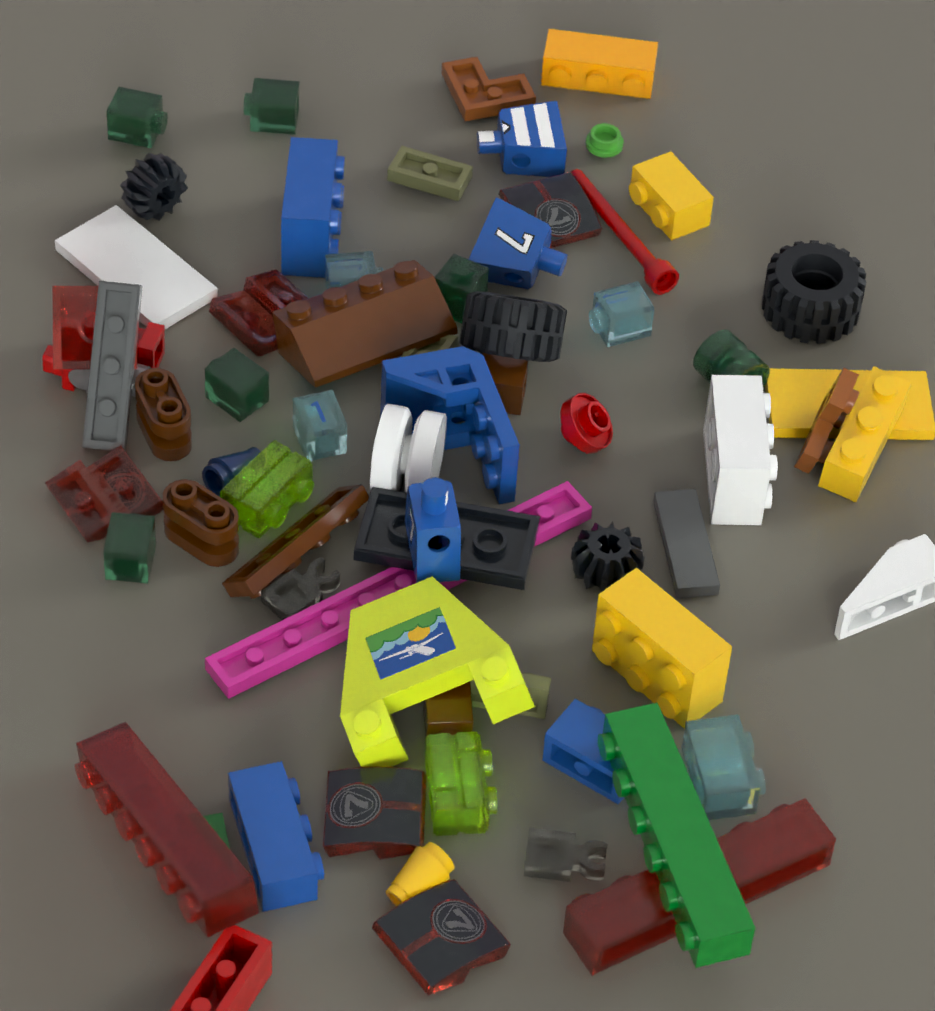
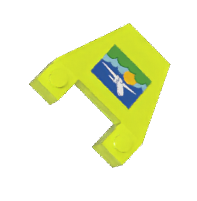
[340,576,535,768]

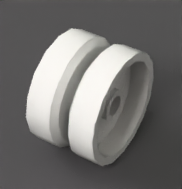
[370,404,447,493]

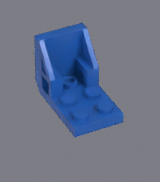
[380,346,520,505]

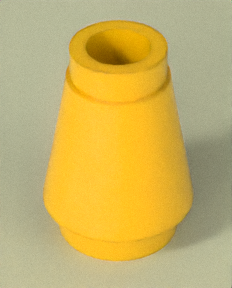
[385,842,455,907]

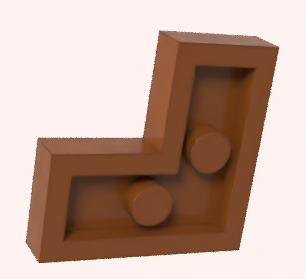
[442,56,536,121]
[794,368,859,474]

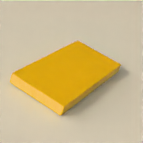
[764,368,935,440]

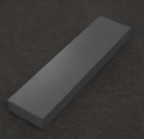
[82,281,143,452]

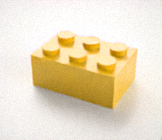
[592,568,732,730]

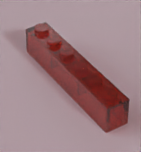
[75,722,259,938]
[563,798,836,975]

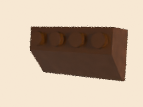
[272,260,458,388]

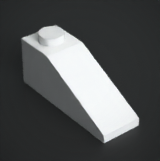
[834,534,935,640]

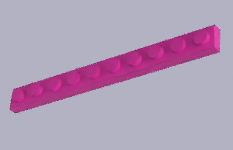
[205,481,592,699]

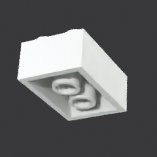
[703,375,778,525]

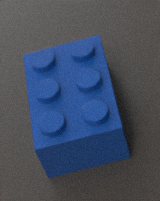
[281,137,345,278]

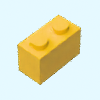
[629,151,714,241]

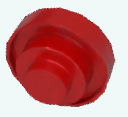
[560,393,613,454]

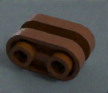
[135,368,192,461]
[163,479,239,567]

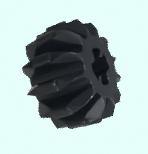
[120,152,188,221]
[571,521,645,592]

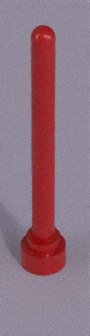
[570,169,679,295]

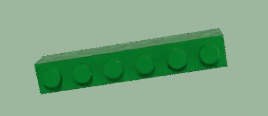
[597,703,755,968]

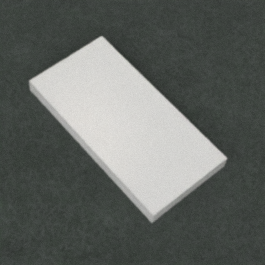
[55,205,218,329]

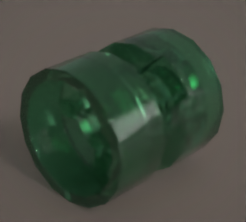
[693,329,770,387]

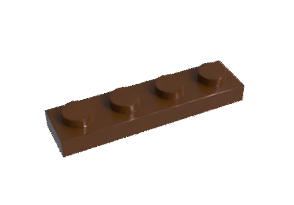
[222,484,369,599]

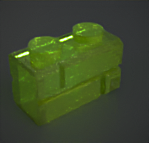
[220,440,314,539]
[424,731,498,836]

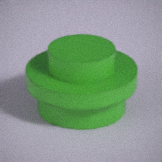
[586,123,624,158]

